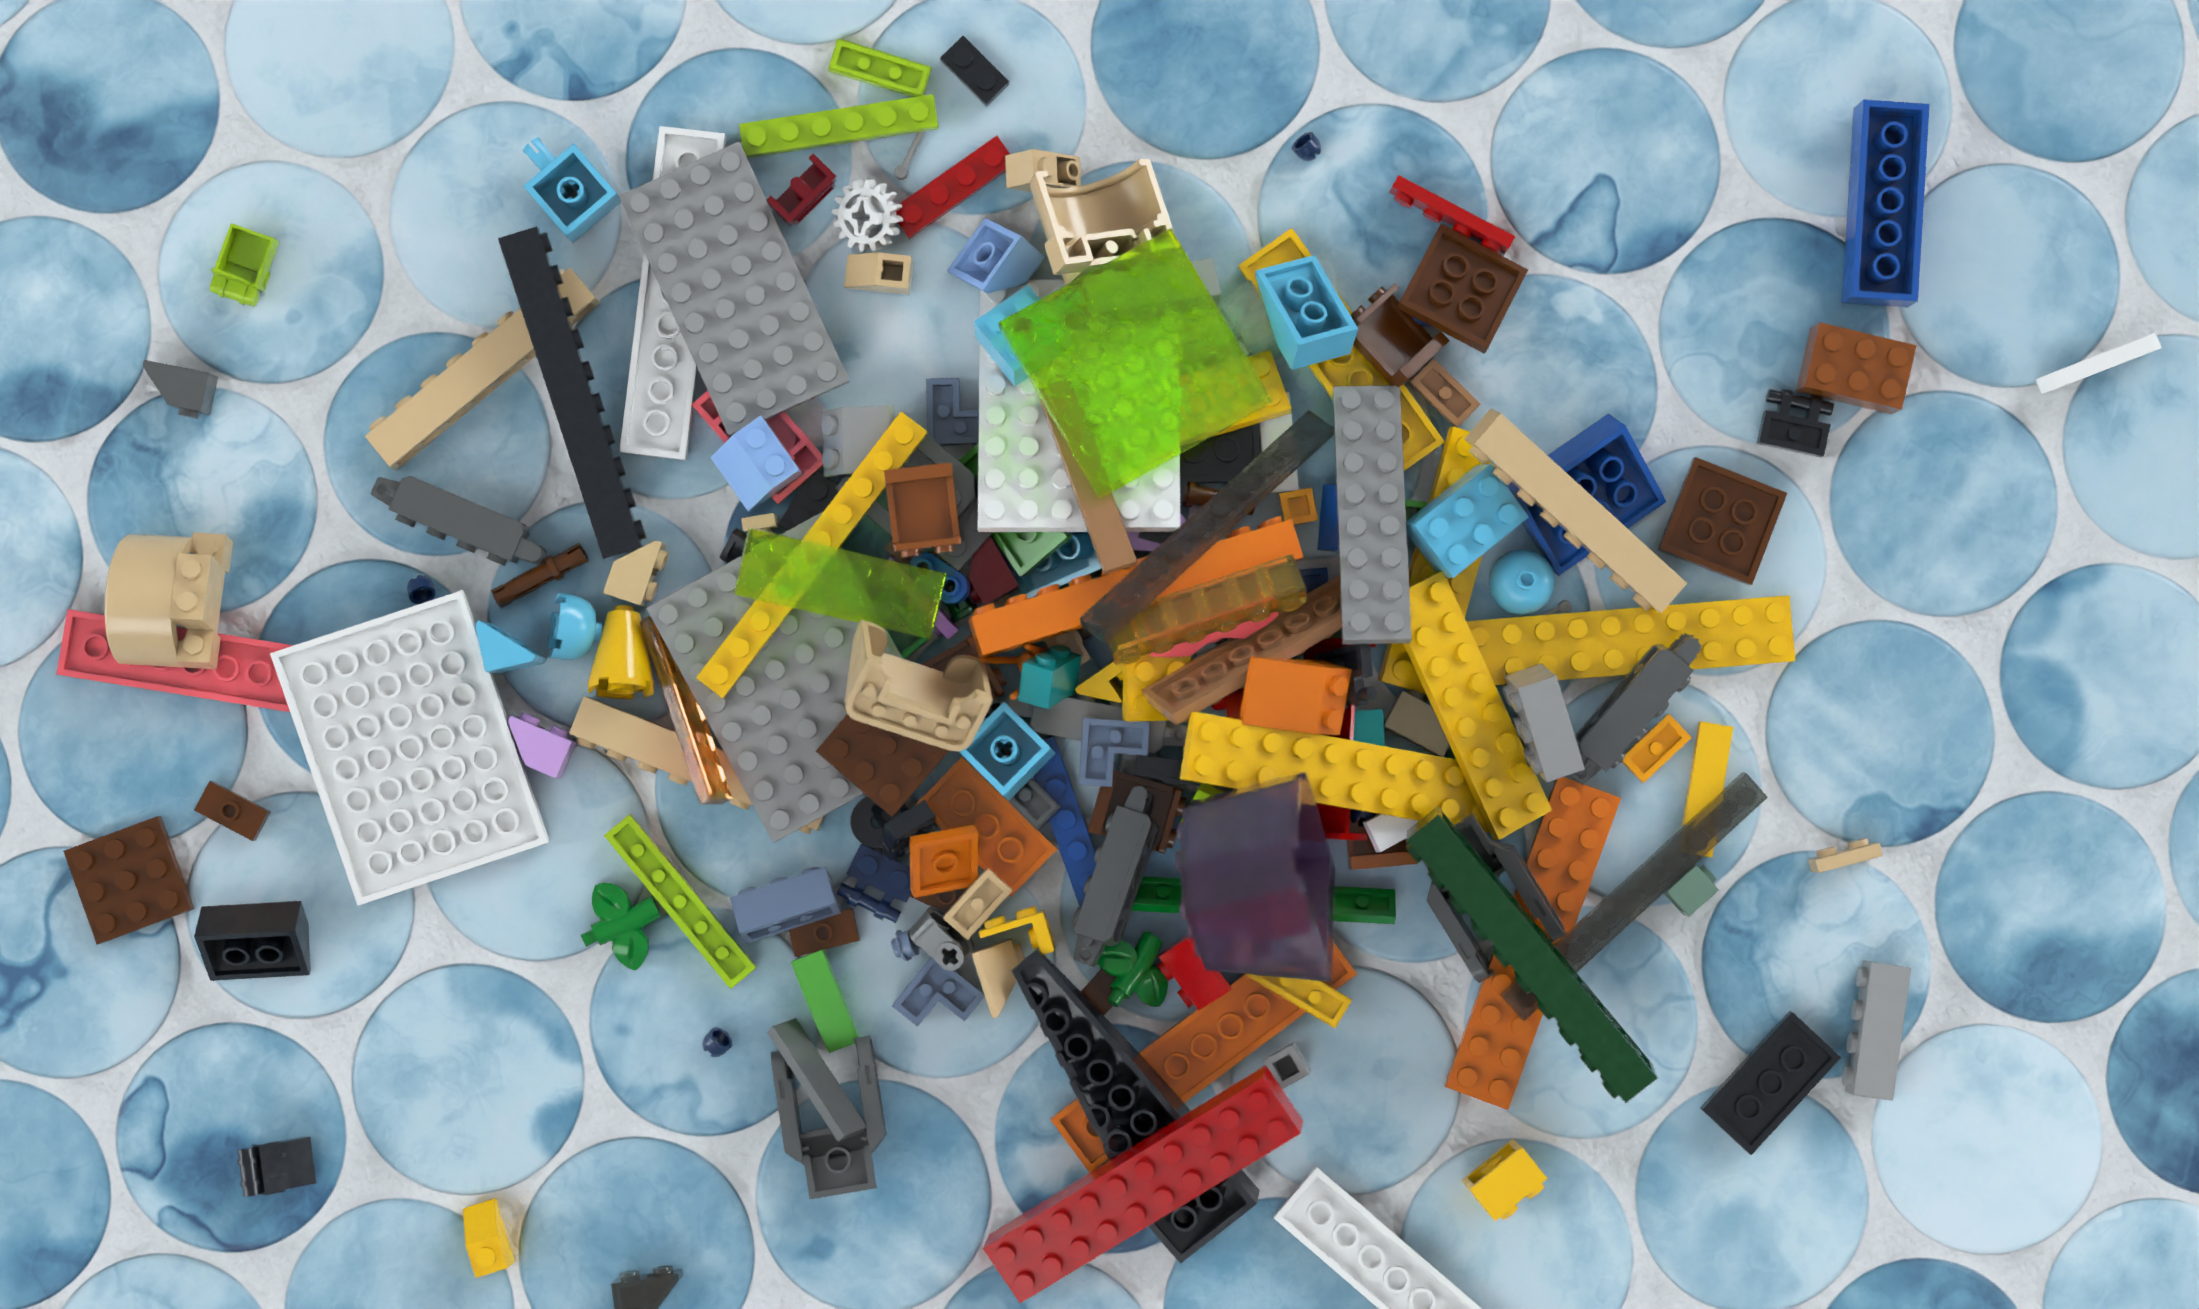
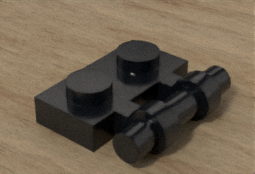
[1757,389,1834,458]
[1314,644,1377,710]

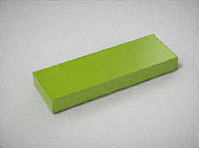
[828,38,932,97]

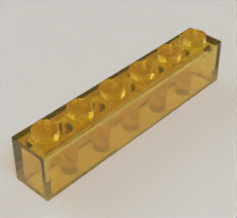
[1100,554,1306,665]

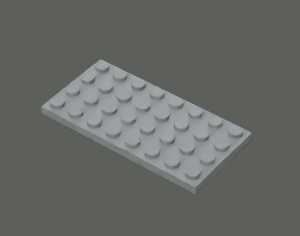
[619,141,850,437]

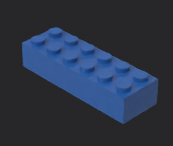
[1842,99,1930,308]

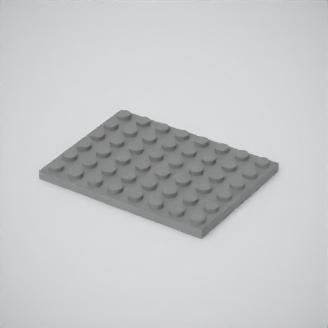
[646,512,903,843]

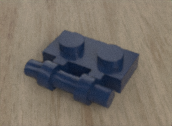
[836,844,911,923]

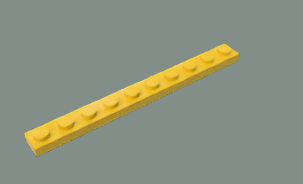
[696,412,928,699]

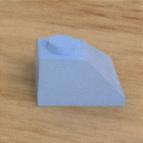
[947,218,1045,293]

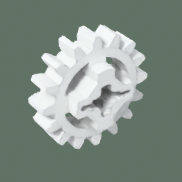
[831,179,903,252]

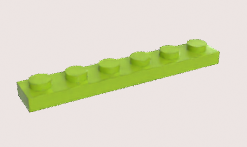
[739,94,939,158]
[604,814,757,989]

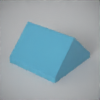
[475,620,547,674]

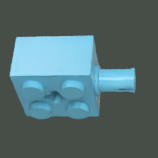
[523,137,621,243]
[974,285,1082,387]
[959,702,1056,800]

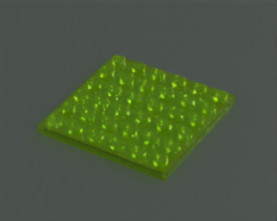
[998,228,1272,500]

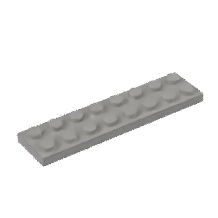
[1332,386,1412,644]

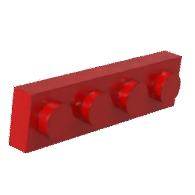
[896,136,1010,239]
[1389,175,1516,254]

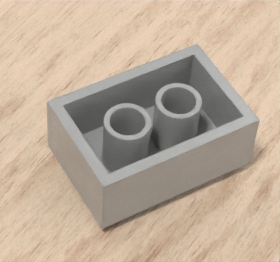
[1502,663,1585,782]

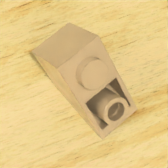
[1005,149,1081,192]
[844,252,913,295]
[603,540,669,607]

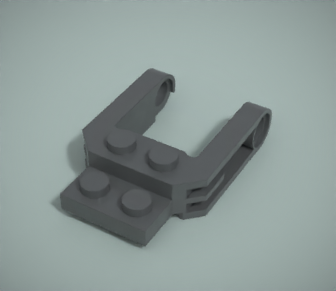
[835,416,994,572]
[1422,814,1566,983]
[771,1035,887,1199]

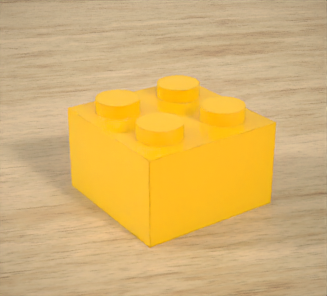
[1461,1139,1548,1221]

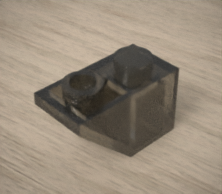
[611,1265,683,1309]

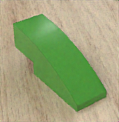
[791,949,859,1053]

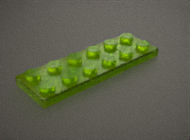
[733,527,947,639]

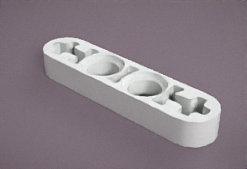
[2035,333,2162,395]

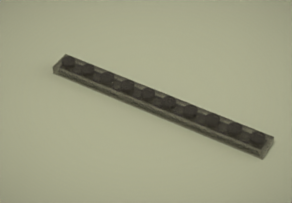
[1080,410,1334,644]
[1499,772,1768,1021]

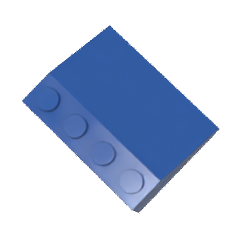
[1506,414,1667,576]

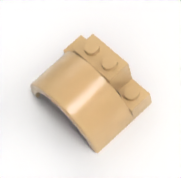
[1030,159,1179,287]
[105,532,233,669]

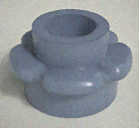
[891,930,920,961]

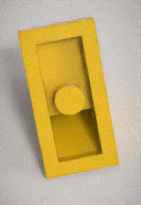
[1075,649,1137,703]

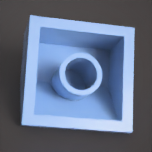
[710,416,803,512]

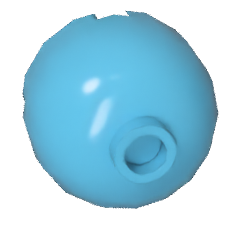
[1489,549,1556,615]
[548,593,602,660]

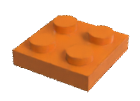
[909,825,978,898]

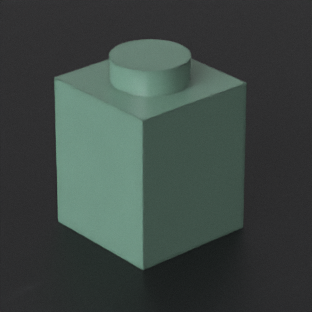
[1661,864,1719,917]

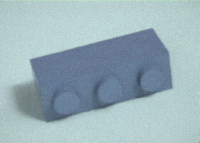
[730,867,841,944]

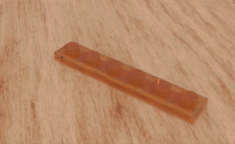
[640,616,733,805]

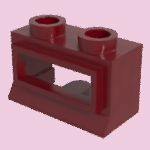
[766,153,837,226]

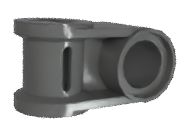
[909,906,974,971]

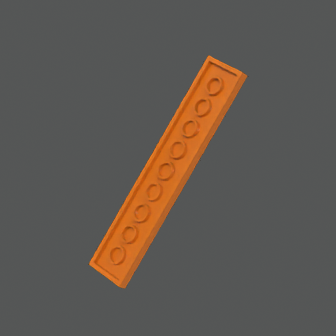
[1444,777,1621,1110]
[1050,920,1357,1173]

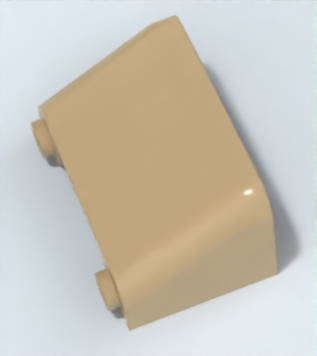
[845,619,993,752]

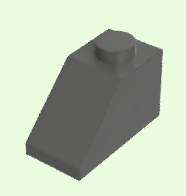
[143,360,218,419]

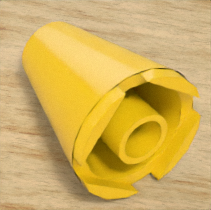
[587,605,655,700]

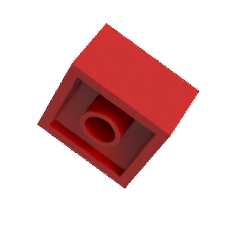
[1157,931,1232,1011]

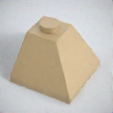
[972,938,1025,1018]

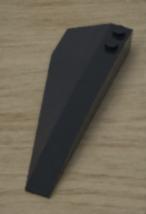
[1012,948,1260,1264]

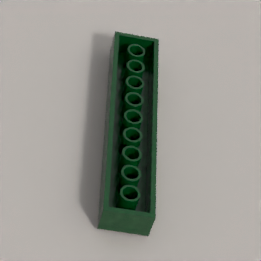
[1406,806,1658,1103]

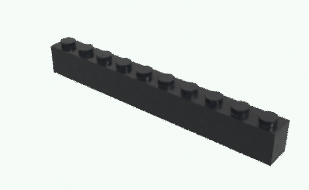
[498,226,647,559]

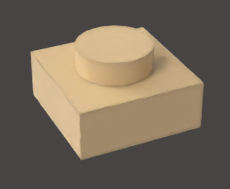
[741,513,779,538]

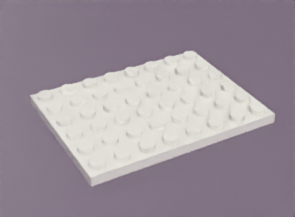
[978,280,1180,532]
[270,590,550,906]

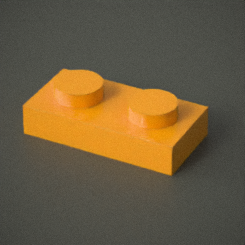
[1622,714,1692,783]

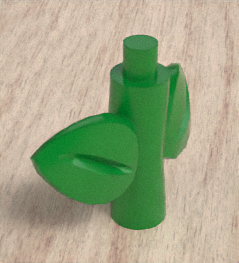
[581,883,661,971]
[1097,932,1168,1007]

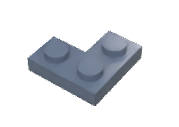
[926,378,979,446]
[1078,718,1150,787]
[892,957,985,1027]

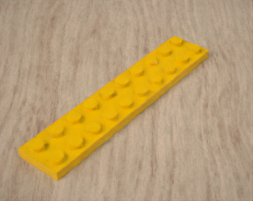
[1466,595,1795,685]
[1180,712,1490,833]

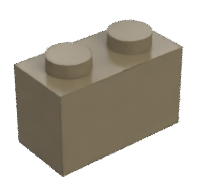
[1384,689,1449,757]

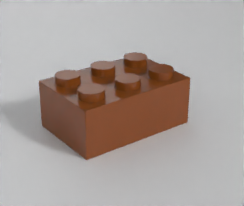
[1796,322,1917,414]

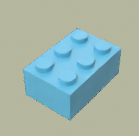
[1406,464,1528,578]

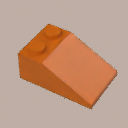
[1239,656,1352,735]

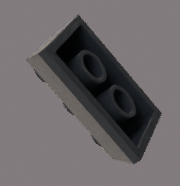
[194,901,311,981]

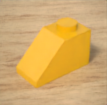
[463,1198,515,1278]

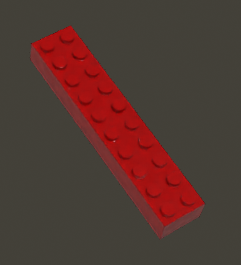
[983,1065,1303,1303]

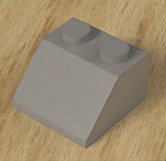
[821,405,894,478]

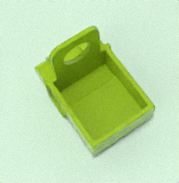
[209,223,279,307]

